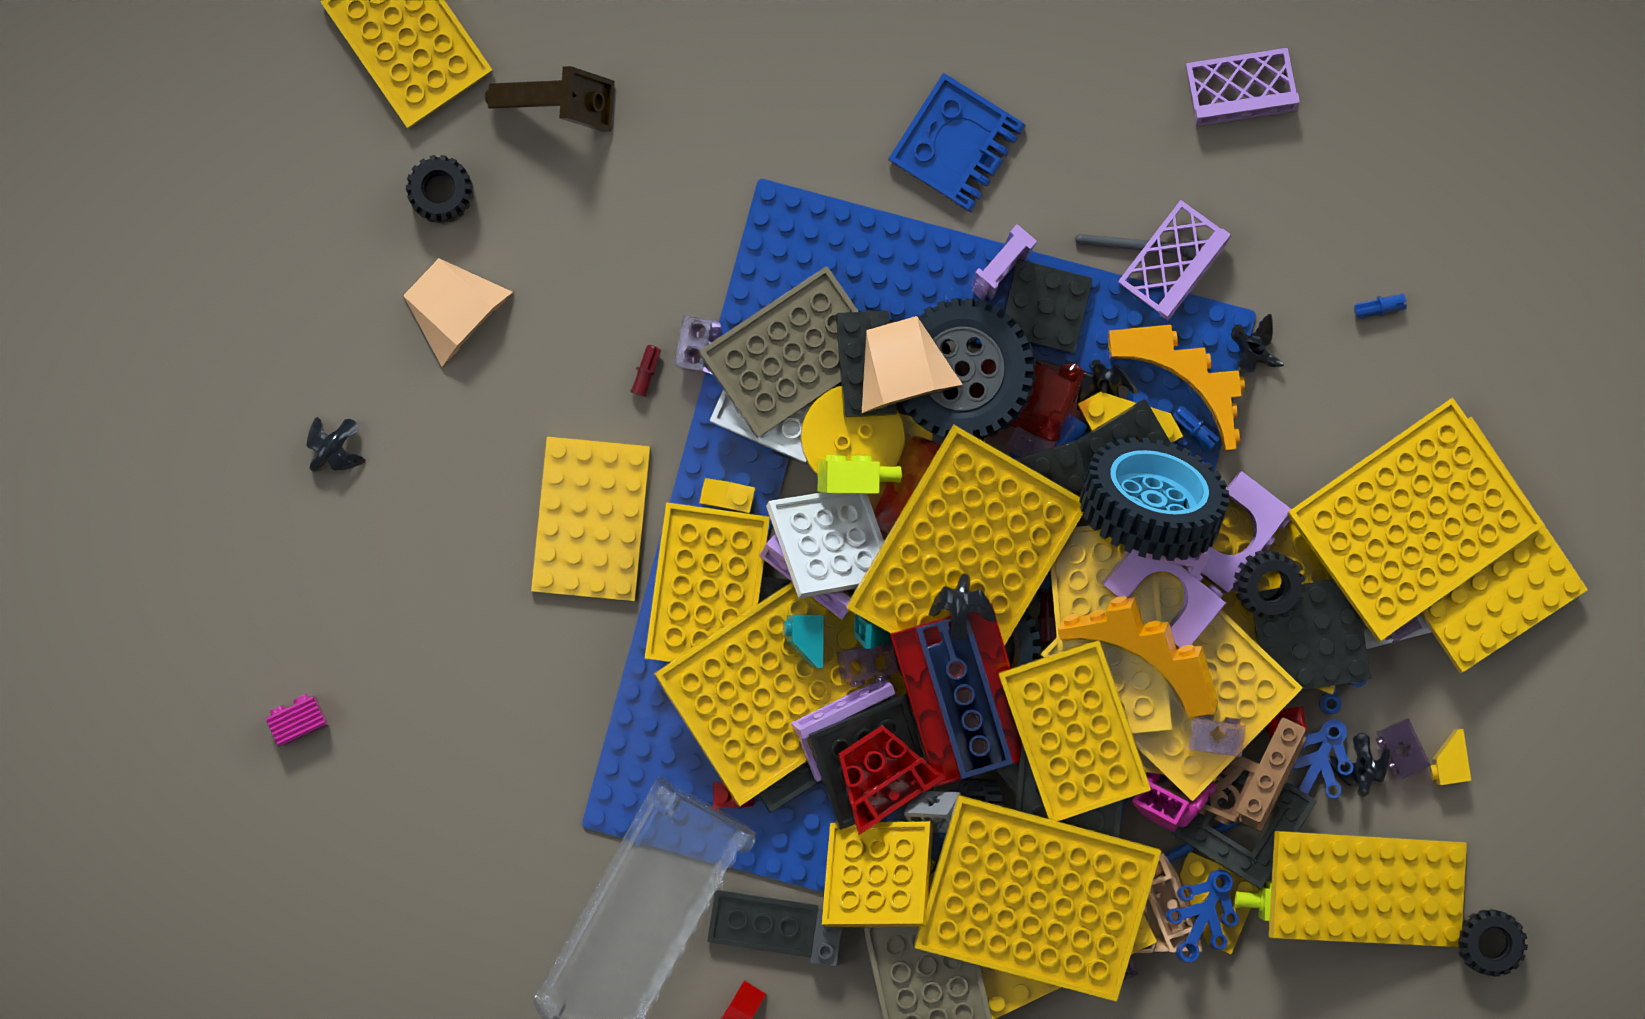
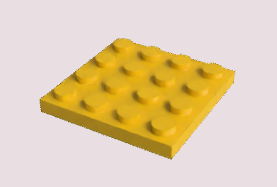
[822,821,933,927]

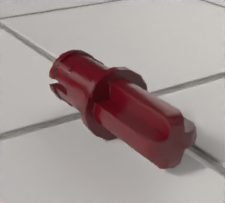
[630,345,661,397]
[1038,592,1056,644]

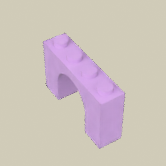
[1200,471,1291,593]
[1101,549,1226,648]

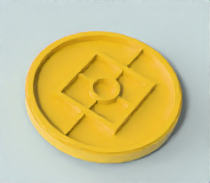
[800,386,905,476]

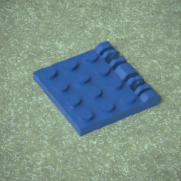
[888,72,1026,212]

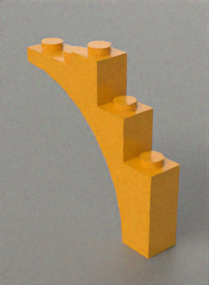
[1107,325,1245,452]
[1057,596,1218,718]

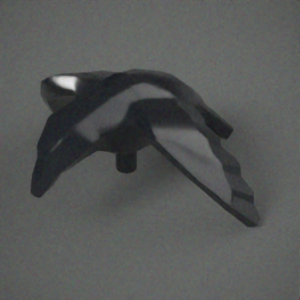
[1231,314,1284,373]
[1077,360,1139,410]
[306,417,366,472]
[929,574,996,641]
[1328,733,1390,797]

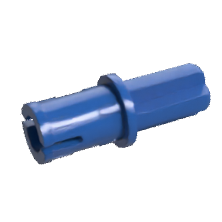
[1354,293,1407,318]
[1173,406,1220,451]

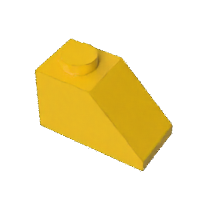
[699,478,756,514]
[1429,729,1471,785]

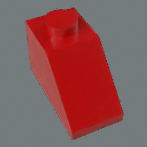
[720,980,766,1019]

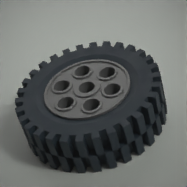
[901,298,1036,440]

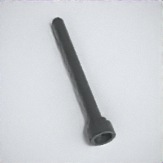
[1075,234,1200,260]

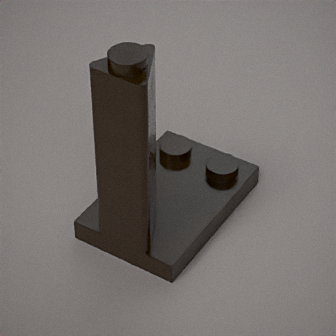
[485,66,615,132]

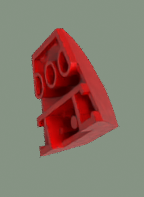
[838,725,946,835]

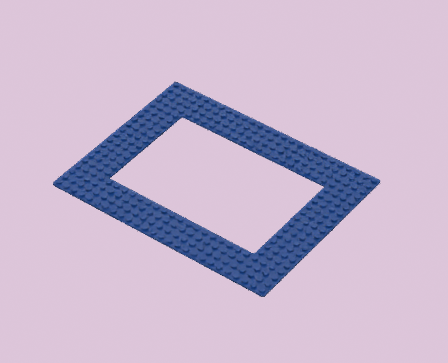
[582,179,1256,892]

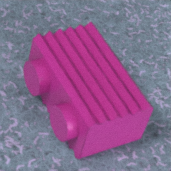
[265,694,329,747]

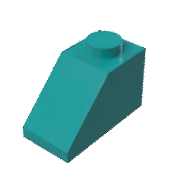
[853,613,891,649]
[783,615,824,668]

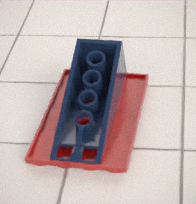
[890,603,1022,787]

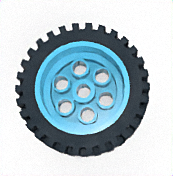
[1079,437,1229,561]

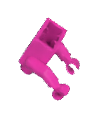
[1132,773,1216,833]

